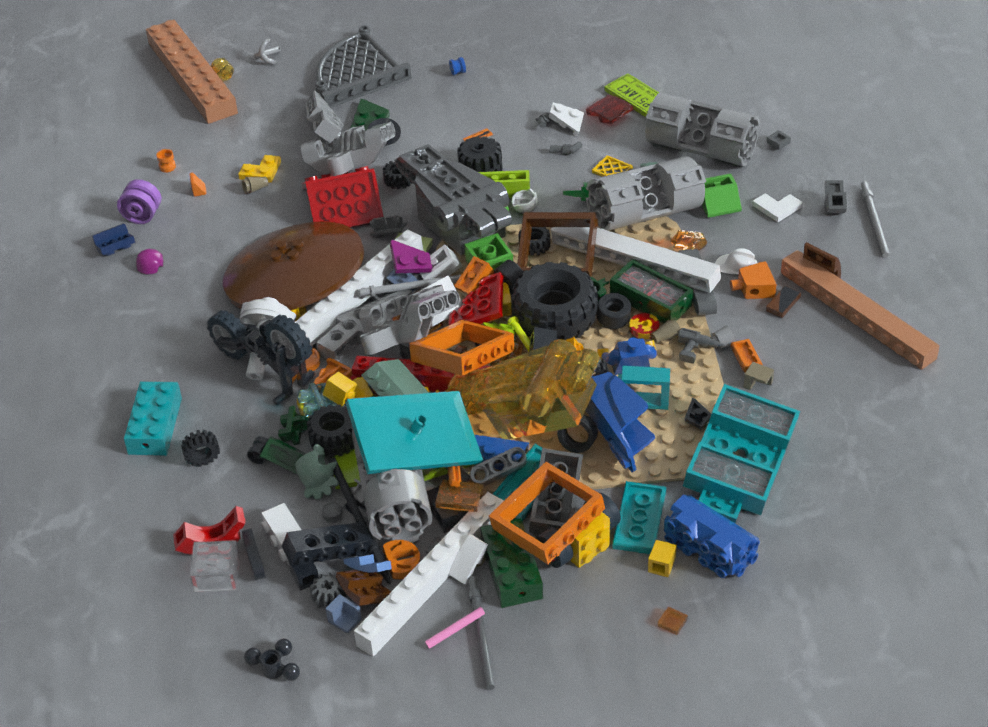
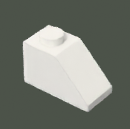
[420,245,462,280]

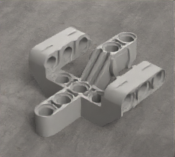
[301,122,395,176]
[359,284,460,355]

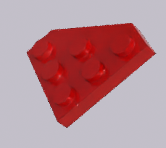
[448,272,503,326]

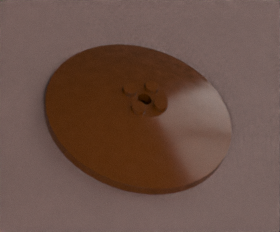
[223,221,364,310]

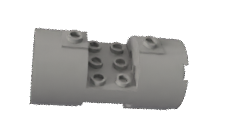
[645,92,760,166]
[586,156,706,231]
[352,429,432,543]

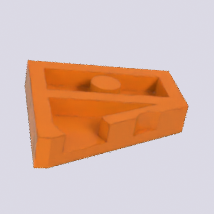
[313,357,353,394]

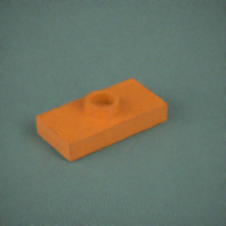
[731,339,763,373]

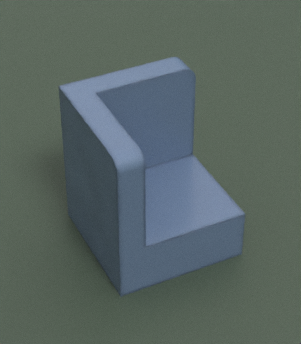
[325,594,362,633]

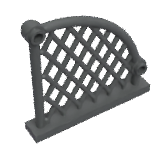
[315,25,412,108]

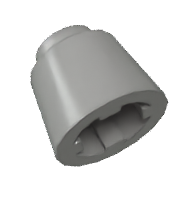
[711,325,735,348]

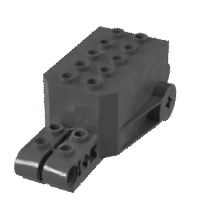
[395,144,512,255]

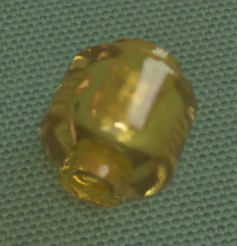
[211,58,234,81]

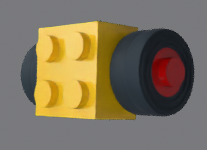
[536,493,621,568]

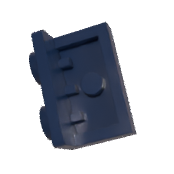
[92,223,136,256]

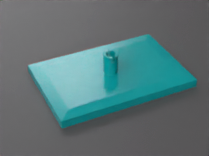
[345,391,483,474]

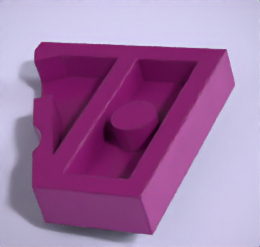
[390,240,433,273]

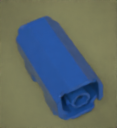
[664,495,760,578]

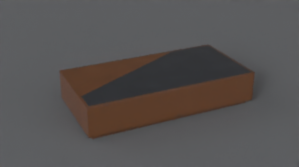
[766,286,801,318]

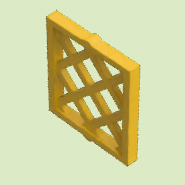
[592,155,633,177]

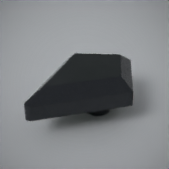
[685,398,711,430]

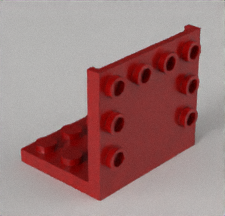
[301,166,384,227]

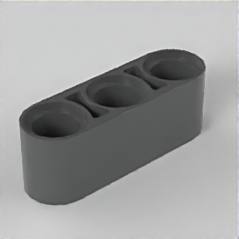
[470,447,527,487]

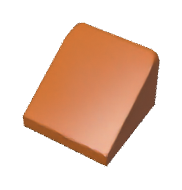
[189,172,206,196]

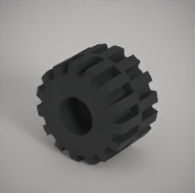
[457,136,503,172]

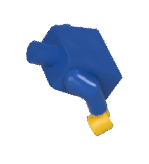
[597,337,657,375]

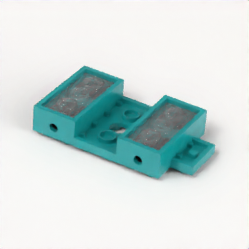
[683,384,800,523]

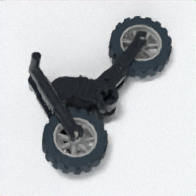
[207,310,315,406]

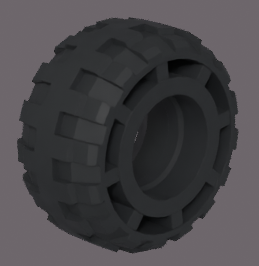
[511,262,598,342]

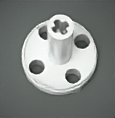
[239,297,296,381]

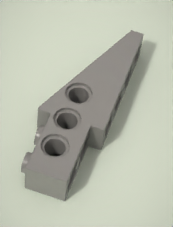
[305,91,344,143]
[317,289,412,362]

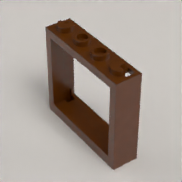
[517,212,598,277]

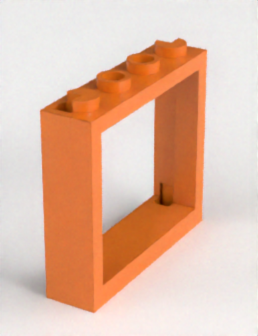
[409,320,515,376]
[489,462,605,564]

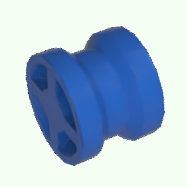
[449,57,466,76]

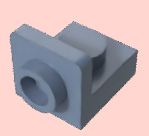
[386,268,418,292]

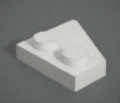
[549,102,584,136]

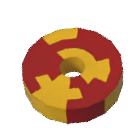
[629,313,660,339]

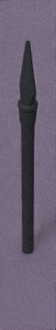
[328,458,391,584]

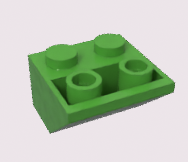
[702,174,742,218]

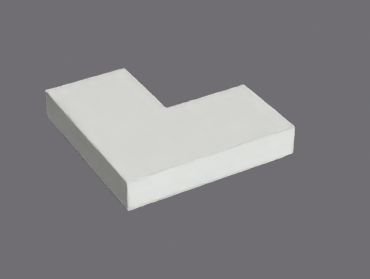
[752,193,803,222]

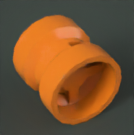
[156,149,176,173]

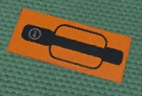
[463,128,493,141]

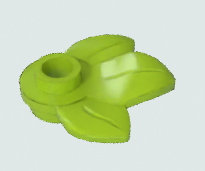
[483,321,516,334]

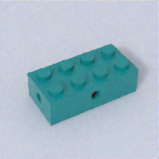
[124,381,182,456]

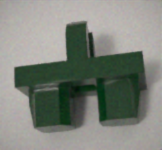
[278,406,309,445]

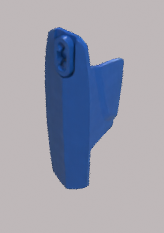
[557,356,655,473]

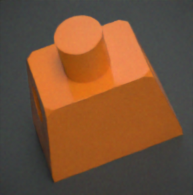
[730,261,777,299]

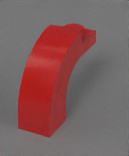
[173,506,245,555]

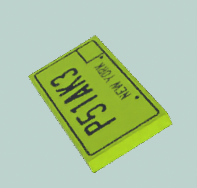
[604,73,659,117]

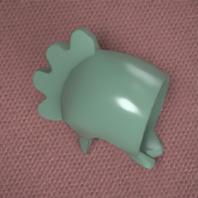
[295,444,339,500]

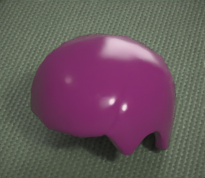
[136,249,164,274]

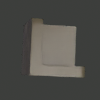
[743,362,774,390]

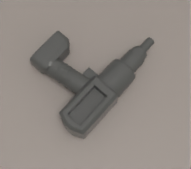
[678,328,725,364]

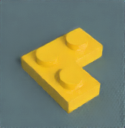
[238,155,281,183]

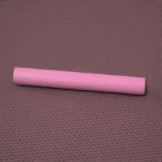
[425,607,485,649]

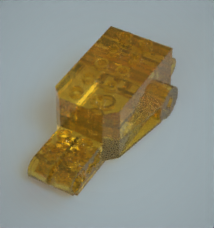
[445,339,600,440]

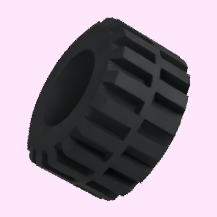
[307,404,354,457]

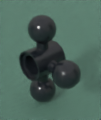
[244,638,300,681]

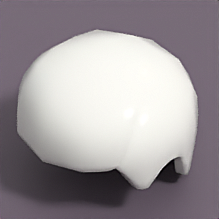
[511,189,538,213]

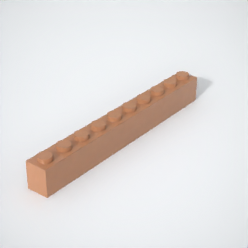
[781,250,940,370]

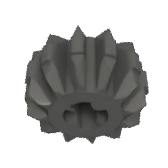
[310,573,347,608]

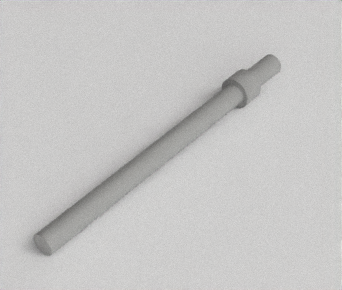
[861,182,890,257]

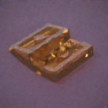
[435,480,484,512]

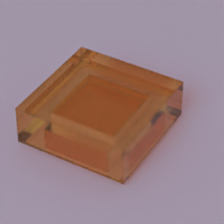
[658,606,688,635]

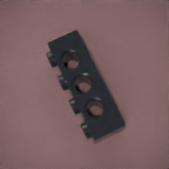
[281,522,373,566]

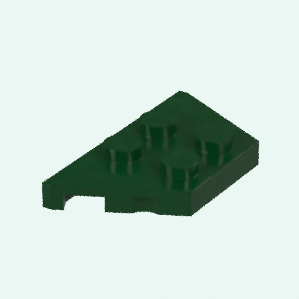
[350,99,390,131]

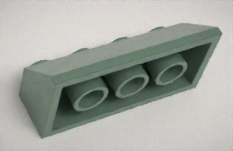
[362,359,429,397]

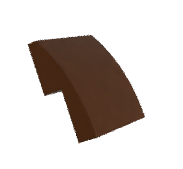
[803,242,841,279]
[336,570,392,606]

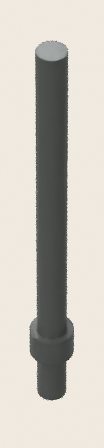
[468,576,495,690]

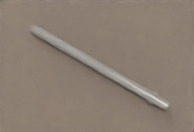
[358,275,461,297]

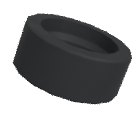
[557,412,598,453]

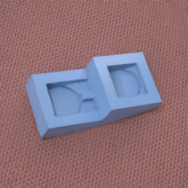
[343,554,392,572]

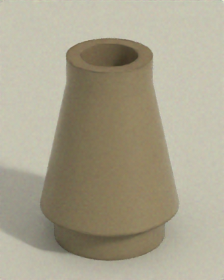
[242,176,268,194]
[651,319,680,343]

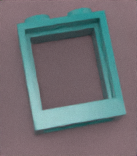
[618,366,671,410]

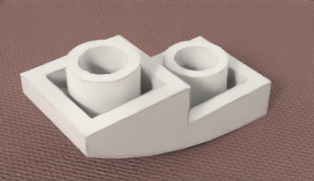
[449,534,488,584]

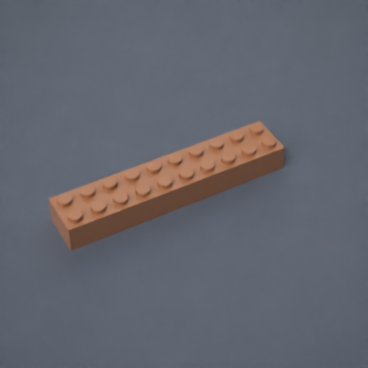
[146,20,238,124]

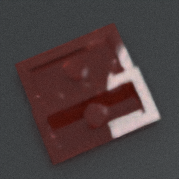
[586,95,634,124]

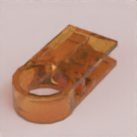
[670,230,707,251]

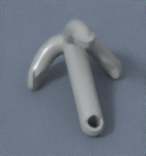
[254,38,281,65]

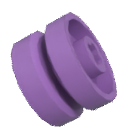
[117,179,162,224]

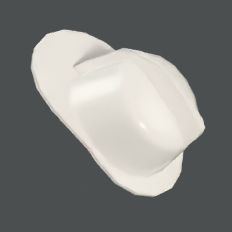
[715,248,757,275]

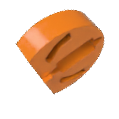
[383,540,420,579]

